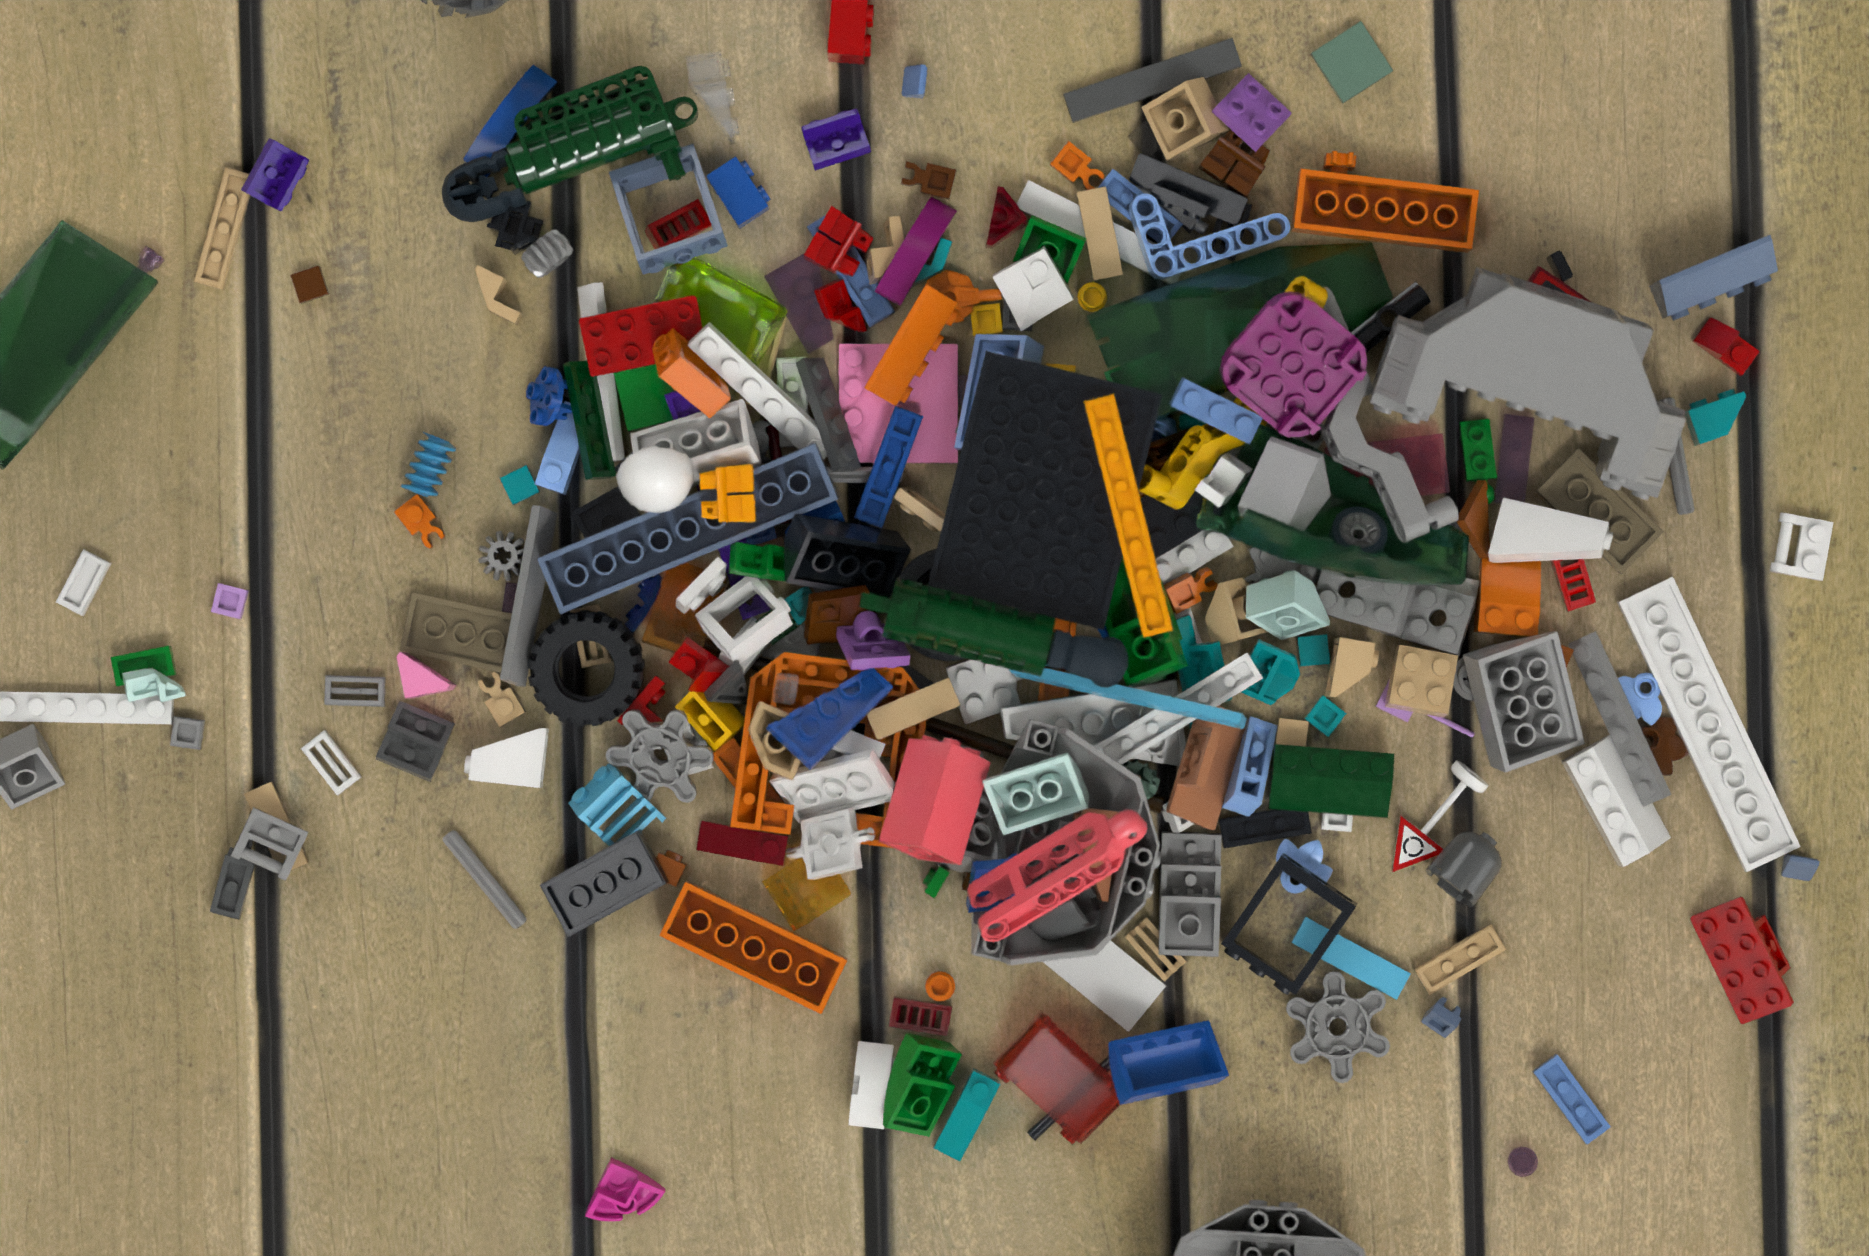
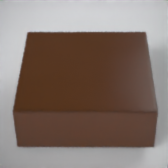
[290,265,329,304]

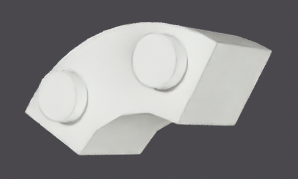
[848,1041,895,1129]

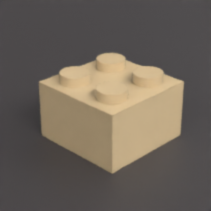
[1385,645,1458,718]

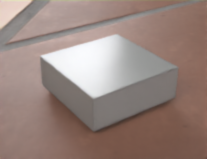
[170,716,205,750]

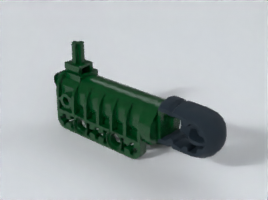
[442,66,699,222]
[858,577,1128,688]

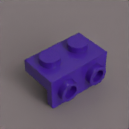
[801,109,871,171]
[241,138,309,211]

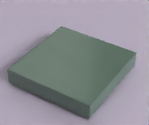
[1310,21,1393,104]

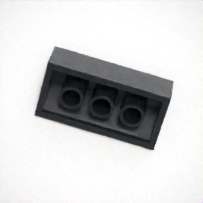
[784,514,911,599]

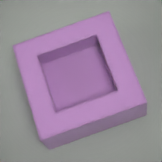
[211,583,249,619]

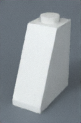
[464,728,549,788]

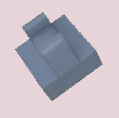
[1421,997,1462,1038]

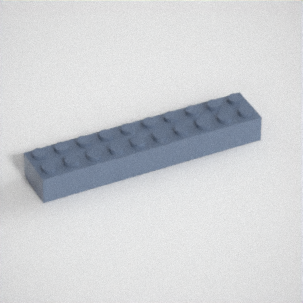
[537,443,839,614]

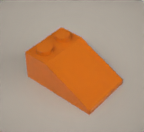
[1473,544,1541,637]

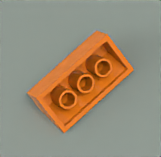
[864,284,960,406]

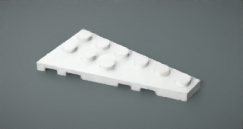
[1000,679,1186,766]

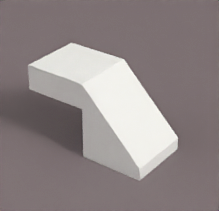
[1195,452,1253,507]

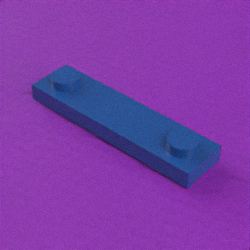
[854,406,923,528]

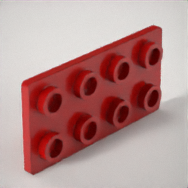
[579,295,703,377]
[1690,896,1794,1024]

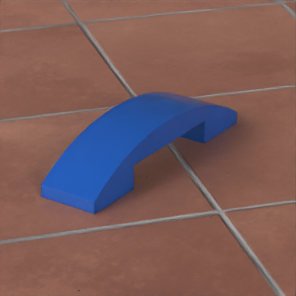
[463,64,558,178]

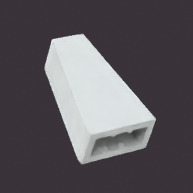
[1488,498,1613,563]

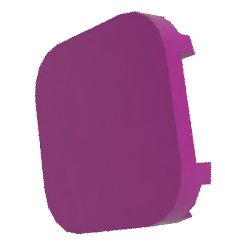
[1220,291,1367,438]

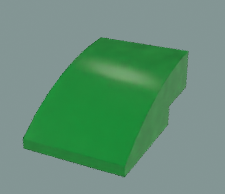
[614,364,676,433]
[883,1032,962,1137]

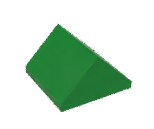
[1013,215,1087,284]

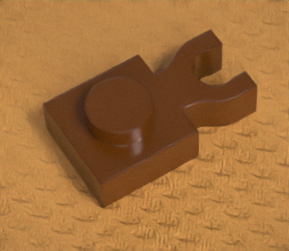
[901,161,956,200]

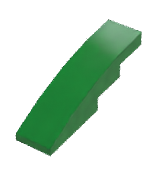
[729,542,785,581]

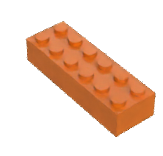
[1291,169,1479,253]
[659,880,848,1014]

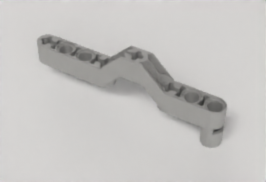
[1321,286,1459,543]

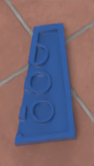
[767,668,893,770]

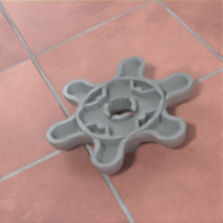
[606,709,714,803]
[1286,971,1390,1083]

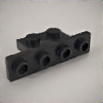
[1129,153,1248,225]

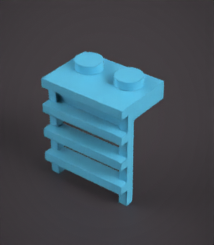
[568,763,666,846]

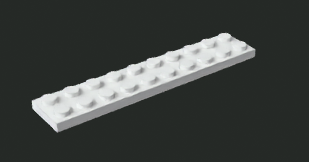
[1617,577,1801,872]

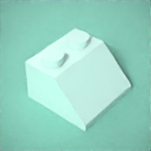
[1246,570,1330,640]

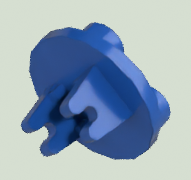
[526,366,572,426]

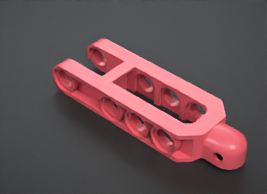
[967,809,1147,942]

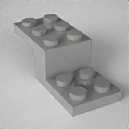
[1316,553,1476,656]

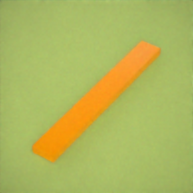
[1084,394,1173,638]

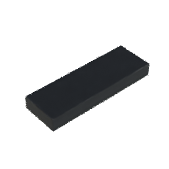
[1218,810,1312,849]

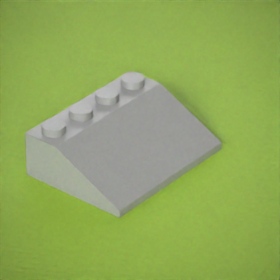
[1463,631,1585,773]

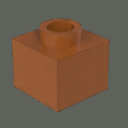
[656,849,687,887]

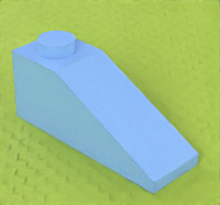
[534,401,580,495]
[1222,716,1278,817]

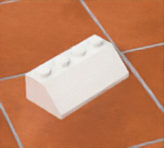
[631,399,762,487]
[1561,735,1671,867]

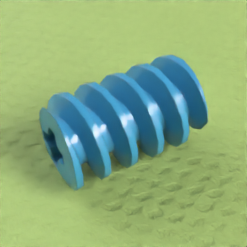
[400,431,456,498]

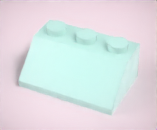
[982,753,1089,835]

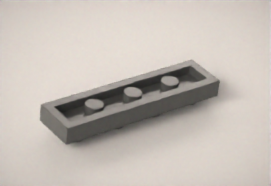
[796,358,861,472]

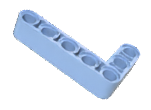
[1128,193,1290,280]

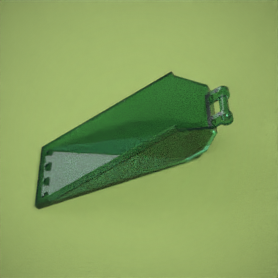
[0,220,158,470]

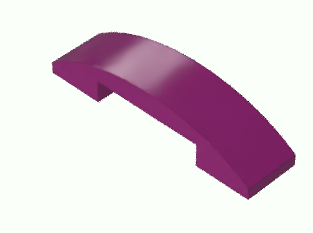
[875,196,957,306]

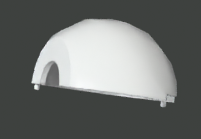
[616,445,694,513]

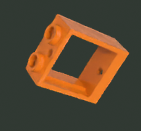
[652,329,731,418]

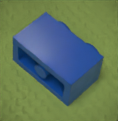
[706,156,771,229]

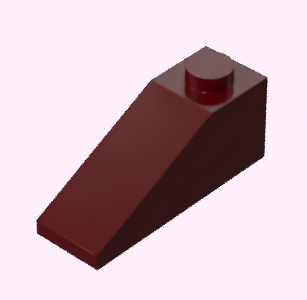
[696,821,789,866]

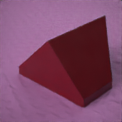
[986,186,1028,249]

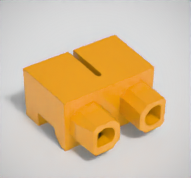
[700,463,756,522]

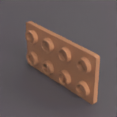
[1166,706,1248,830]

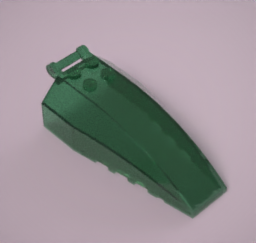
[1196,424,1469,585]

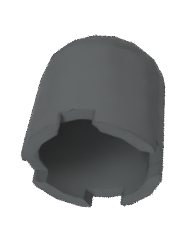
[1426,831,1502,908]
[1027,877,1101,941]

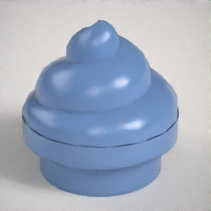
[1151,417,1177,442]

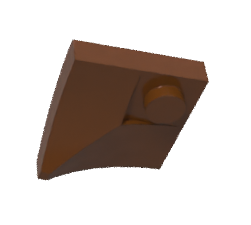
[804,585,870,645]

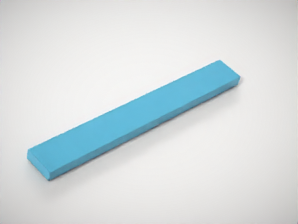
[1010,668,1247,729]

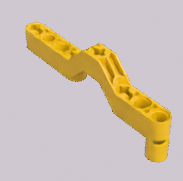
[1139,276,1328,509]

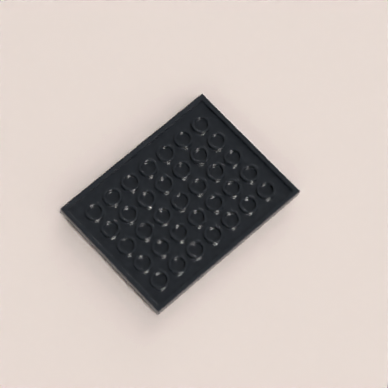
[928,351,1163,630]

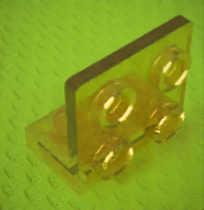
[762,857,851,931]

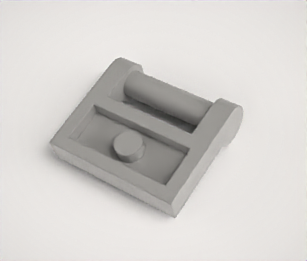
[231,807,308,881]

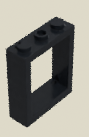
[1221,853,1358,995]

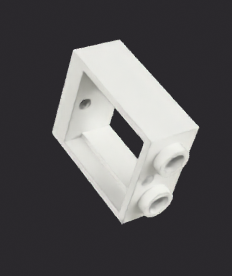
[695,576,793,664]

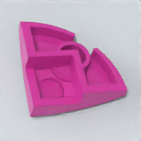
[585,1157,665,1221]

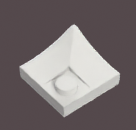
[993,246,1074,331]

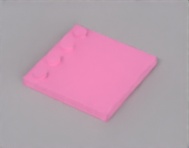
[839,344,958,463]

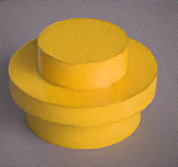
[1077,282,1107,312]

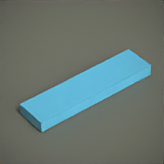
[1291,917,1411,1000]

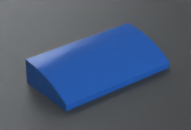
[1108,1020,1229,1105]

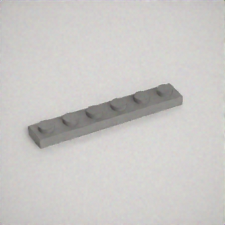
[1568,631,1671,807]

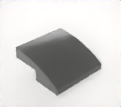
[376,701,455,782]

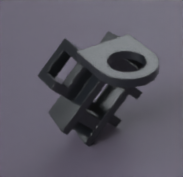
[487,201,544,255]

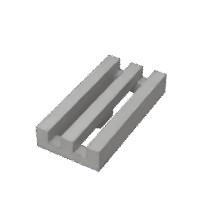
[324,675,386,707]

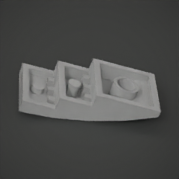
[1158,831,1222,957]

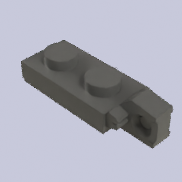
[210,839,255,920]

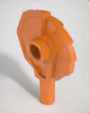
[925,270,1002,323]

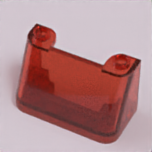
[993,1010,1120,1145]

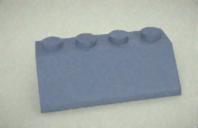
[1649,235,1778,321]

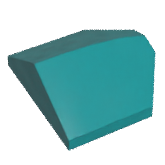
[1241,639,1301,705]

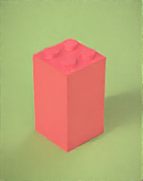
[879,736,991,865]

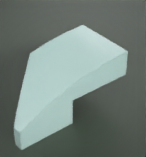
[122,668,186,702]

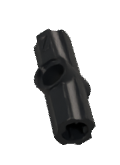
[1351,281,1431,353]

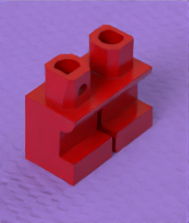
[804,206,874,277]

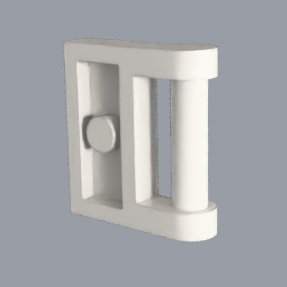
[1770,513,1833,581]

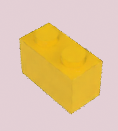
[675,691,745,751]

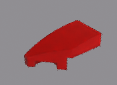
[814,279,867,332]

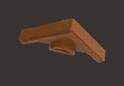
[1456,480,1490,558]

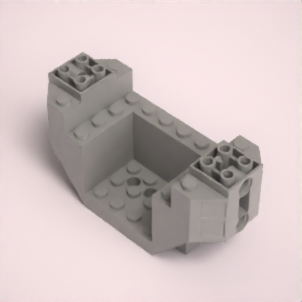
[1368,267,1686,500]

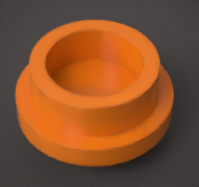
[925,971,955,1001]

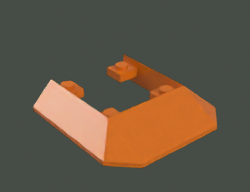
[730,652,926,848]

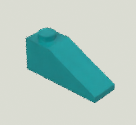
[934,1068,1000,1161]

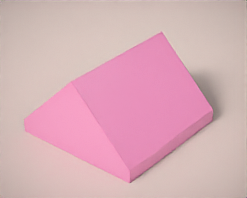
[397,652,456,699]

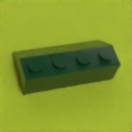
[1268,744,1395,819]

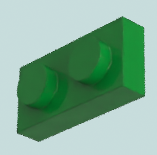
[111,646,177,687]
[922,866,950,898]

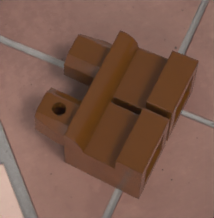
[1198,130,1270,197]

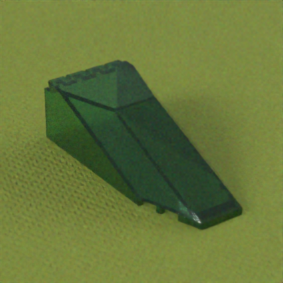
[1084,242,1393,420]

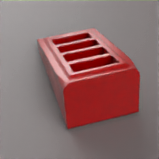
[645,199,711,249]
[1550,559,1596,612]

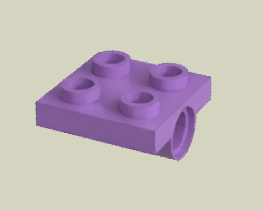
[1212,73,1292,152]
[836,611,910,670]

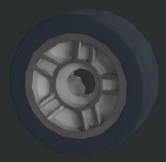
[1328,507,1388,566]

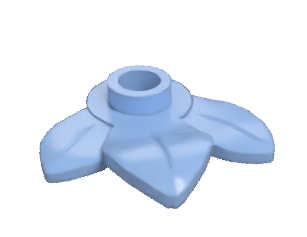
[1618,673,1662,725]
[1276,839,1333,894]

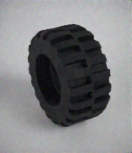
[528,610,645,727]

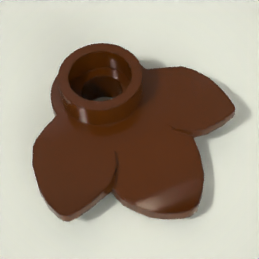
[1641,717,1689,776]

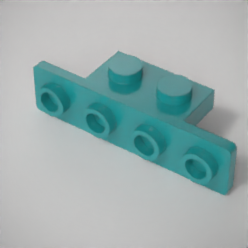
[1176,615,1232,729]

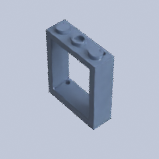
[609,144,728,275]

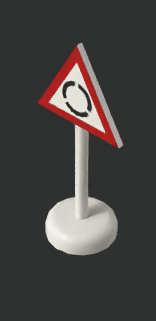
[1392,760,1489,872]

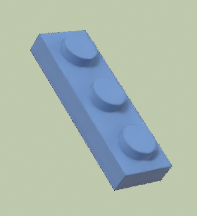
[1098,169,1183,243]
[1169,377,1263,444]
[1532,1054,1611,1145]

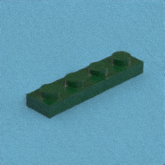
[563,360,616,480]

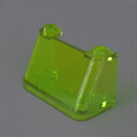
[653,257,788,367]

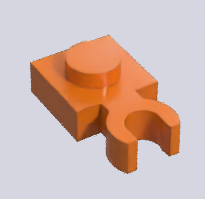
[1050,141,1105,190]
[1323,151,1356,174]
[394,494,445,549]
[1164,567,1218,614]

